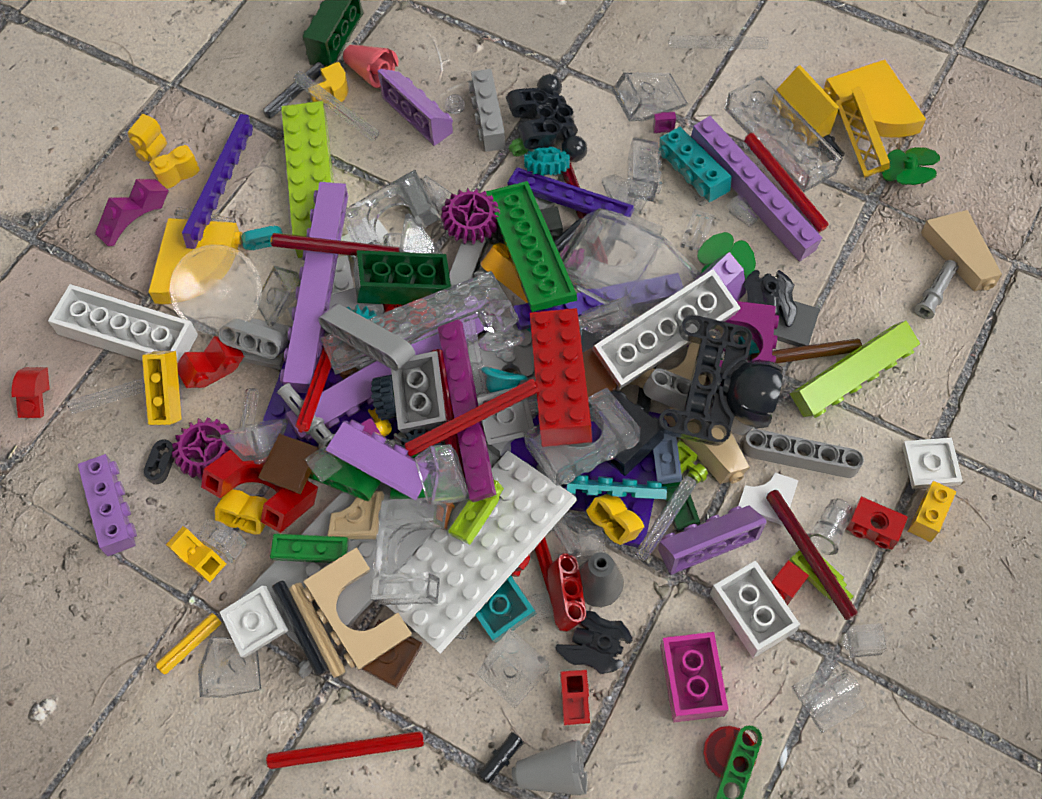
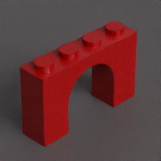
[201,443,318,533]

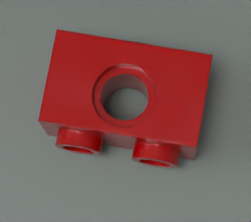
[846,496,908,550]

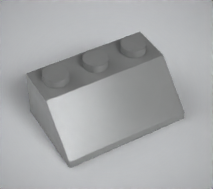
[391,351,446,435]

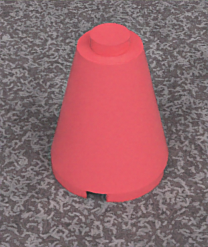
[343,45,399,88]

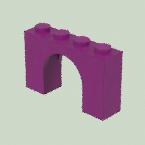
[709,301,779,386]

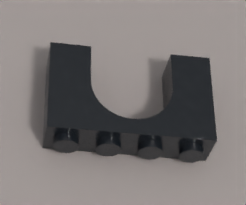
[589,390,664,476]

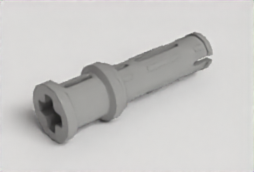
[914,260,959,319]
[277,383,335,450]

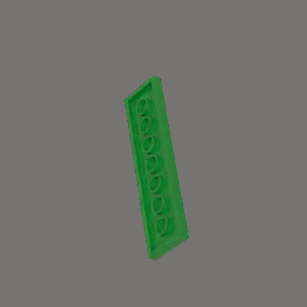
[486,181,577,312]

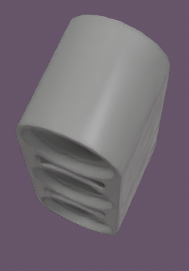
[218,319,289,359]

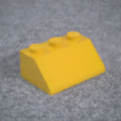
[773,65,839,145]

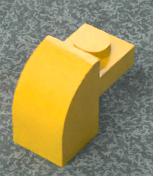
[308,62,349,105]
[166,526,227,583]

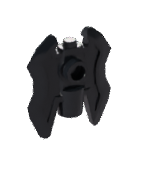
[743,270,797,327]
[555,610,633,675]

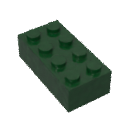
[302,0,363,67]
[354,250,452,306]

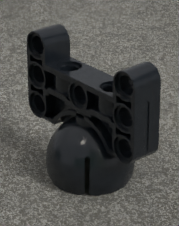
[657,315,783,446]

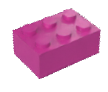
[660,632,729,723]

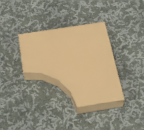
[327,491,384,539]

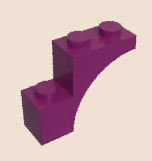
[95,179,169,246]

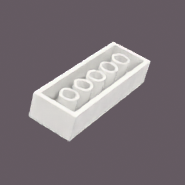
[593,269,740,390]
[48,284,198,363]

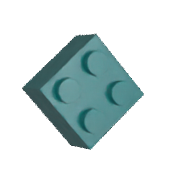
[475,575,538,643]

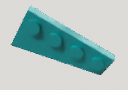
[567,474,667,499]

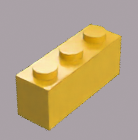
[142,351,182,425]

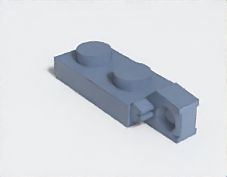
[653,420,682,484]

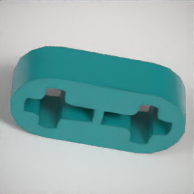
[241,226,283,251]

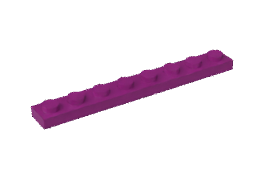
[438,319,496,502]

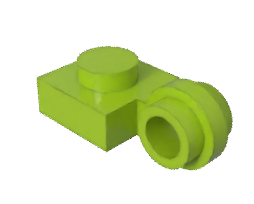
[677,440,708,484]

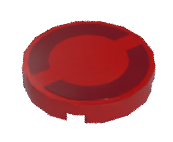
[703,726,756,779]

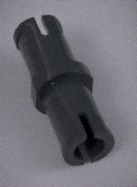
[477,731,524,785]

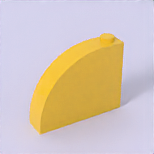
[823,59,926,138]
[149,218,242,304]

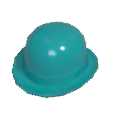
[481,367,528,393]

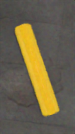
[156,613,221,675]

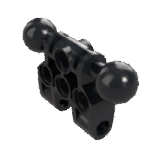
[506,74,588,162]

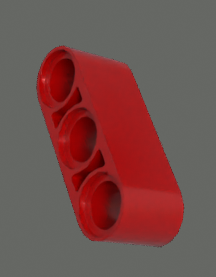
[547,553,586,632]

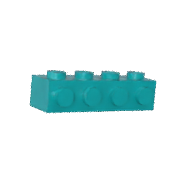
[659,127,731,203]

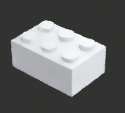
[710,561,801,658]

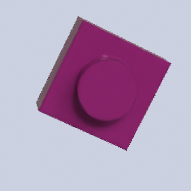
[653,112,676,134]

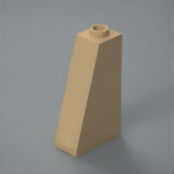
[921,210,1002,291]
[664,407,750,484]

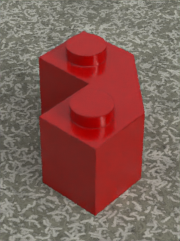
[177,336,245,388]

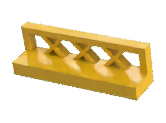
[836,86,890,178]

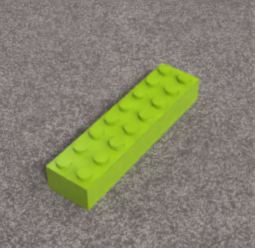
[281,101,334,258]

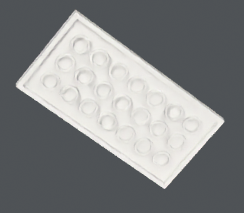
[377,451,577,654]

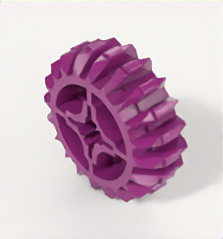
[441,187,500,245]
[172,417,237,480]

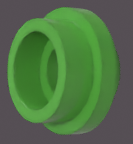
[509,138,529,157]

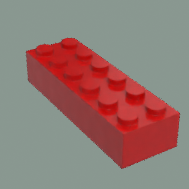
[530,308,592,447]

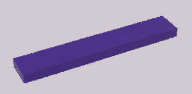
[507,167,634,226]

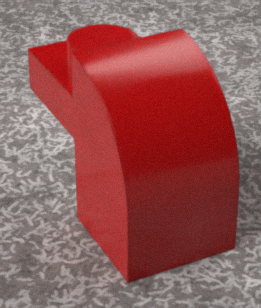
[11,367,50,418]
[560,669,590,725]

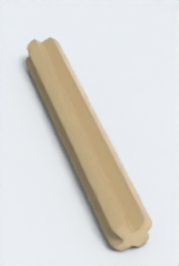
[289,582,345,678]

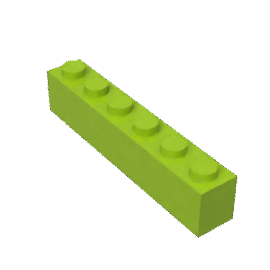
[789,320,920,418]

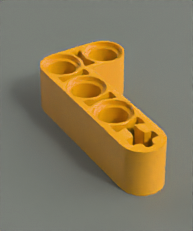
[480,243,528,303]

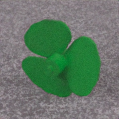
[882,147,940,185]
[697,232,756,280]

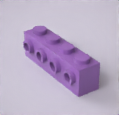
[78,454,137,556]

